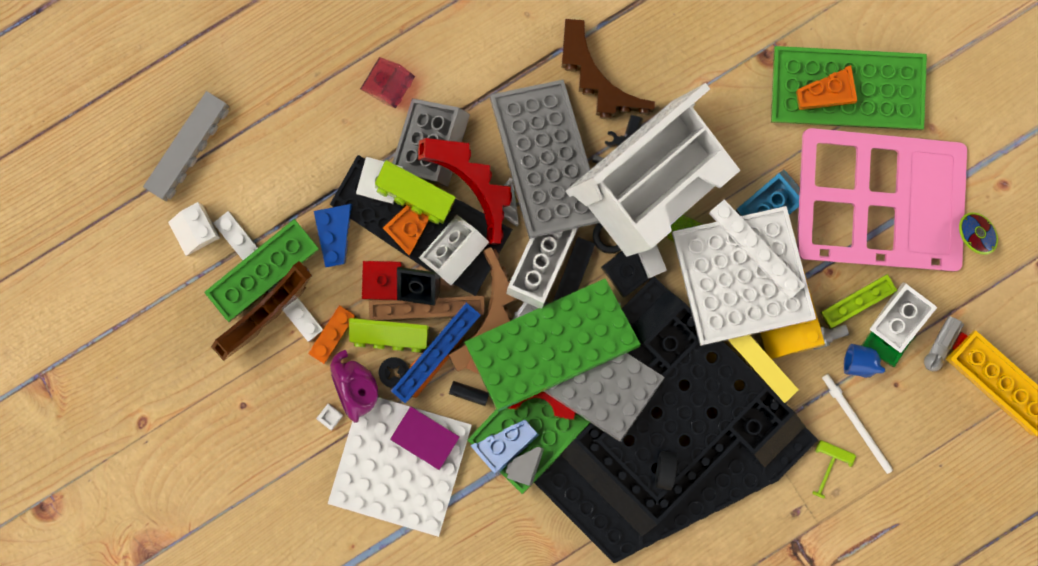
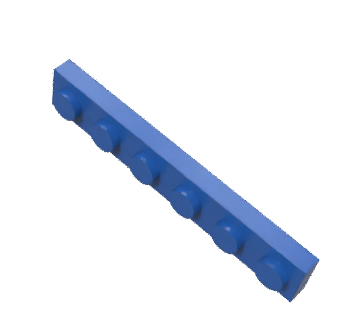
[391,303,481,404]

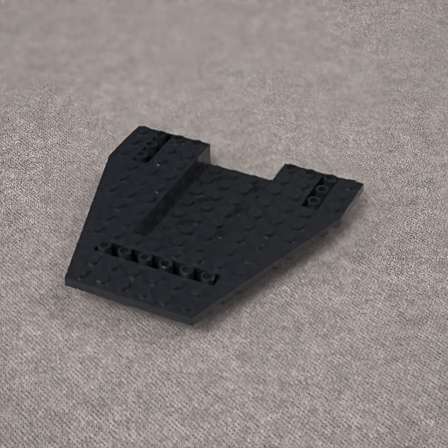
[534,276,818,563]

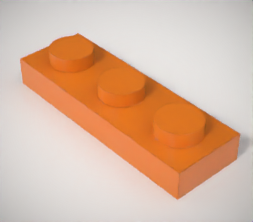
[308,305,356,364]

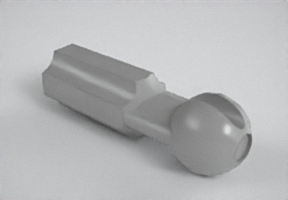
[924,316,964,372]

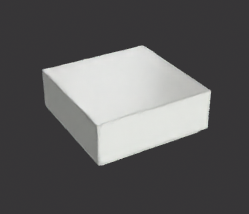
[316,403,343,431]

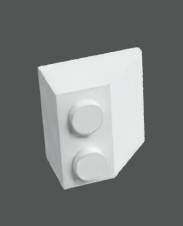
[168,202,220,256]

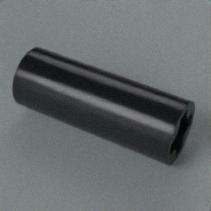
[449,381,489,406]

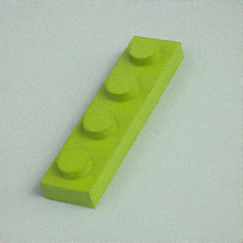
[820,274,897,329]

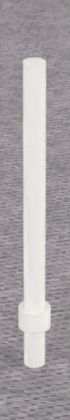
[822,374,893,474]

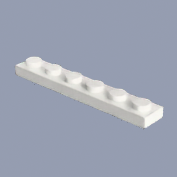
[709,199,805,300]

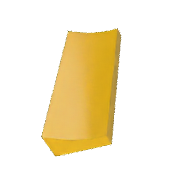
[945,330,1038,436]

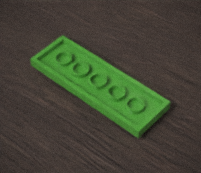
[204,219,319,322]

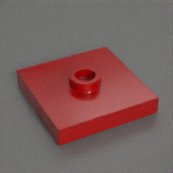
[362,261,402,300]

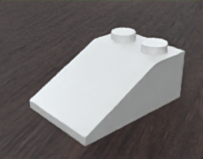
[870,282,937,353]

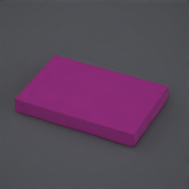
[390,406,460,470]

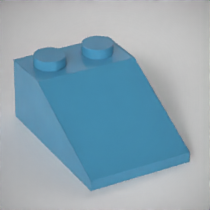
[737,169,800,216]

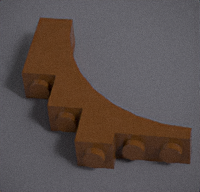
[561,19,655,119]
[211,261,312,361]

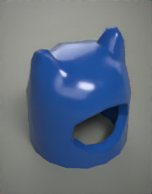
[844,344,885,378]

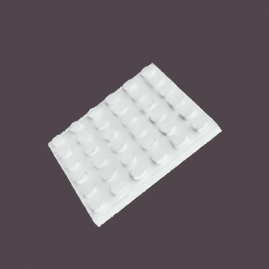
[672,206,816,346]
[328,397,472,537]

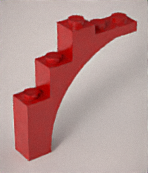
[418,138,512,245]

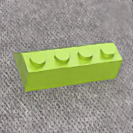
[375,160,456,224]
[349,318,430,353]

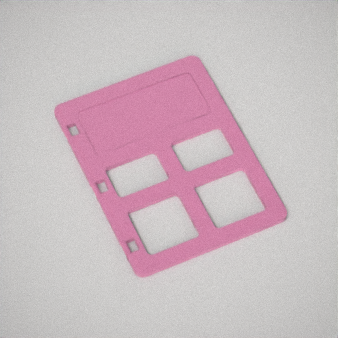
[797,128,967,271]

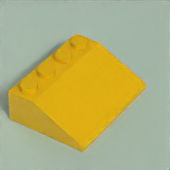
[760,269,825,359]

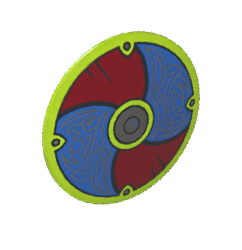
[959,212,998,255]

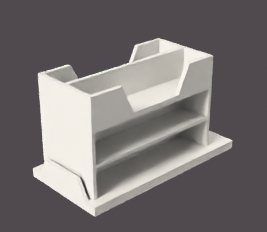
[565,83,740,256]

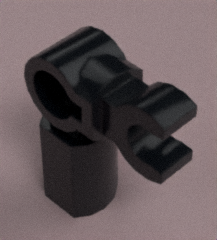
[605,115,643,147]

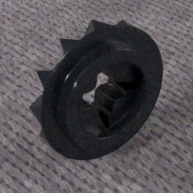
[378,357,409,388]

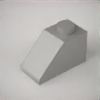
[506,447,544,486]

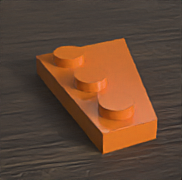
[796,65,857,110]
[383,205,429,256]

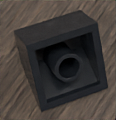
[397,267,440,306]

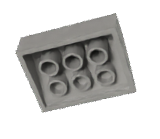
[392,98,470,187]

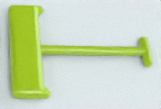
[812,440,856,498]

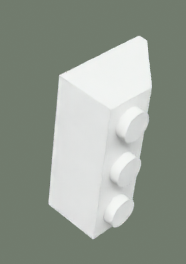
[419,215,489,285]

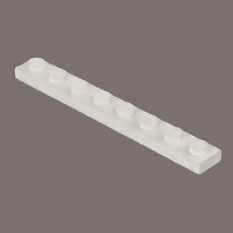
[213,211,323,342]

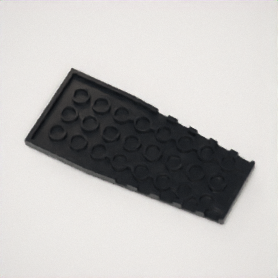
[330,155,513,296]

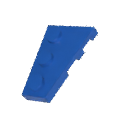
[314,204,352,268]

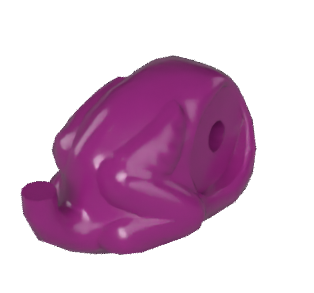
[330,350,378,423]

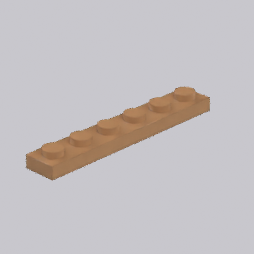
[369,296,485,321]

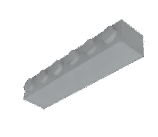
[143,91,229,202]

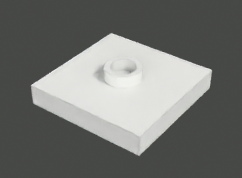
[356,157,404,204]

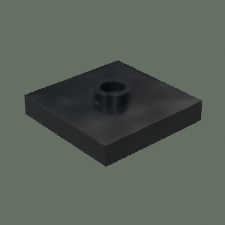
[601,251,649,298]

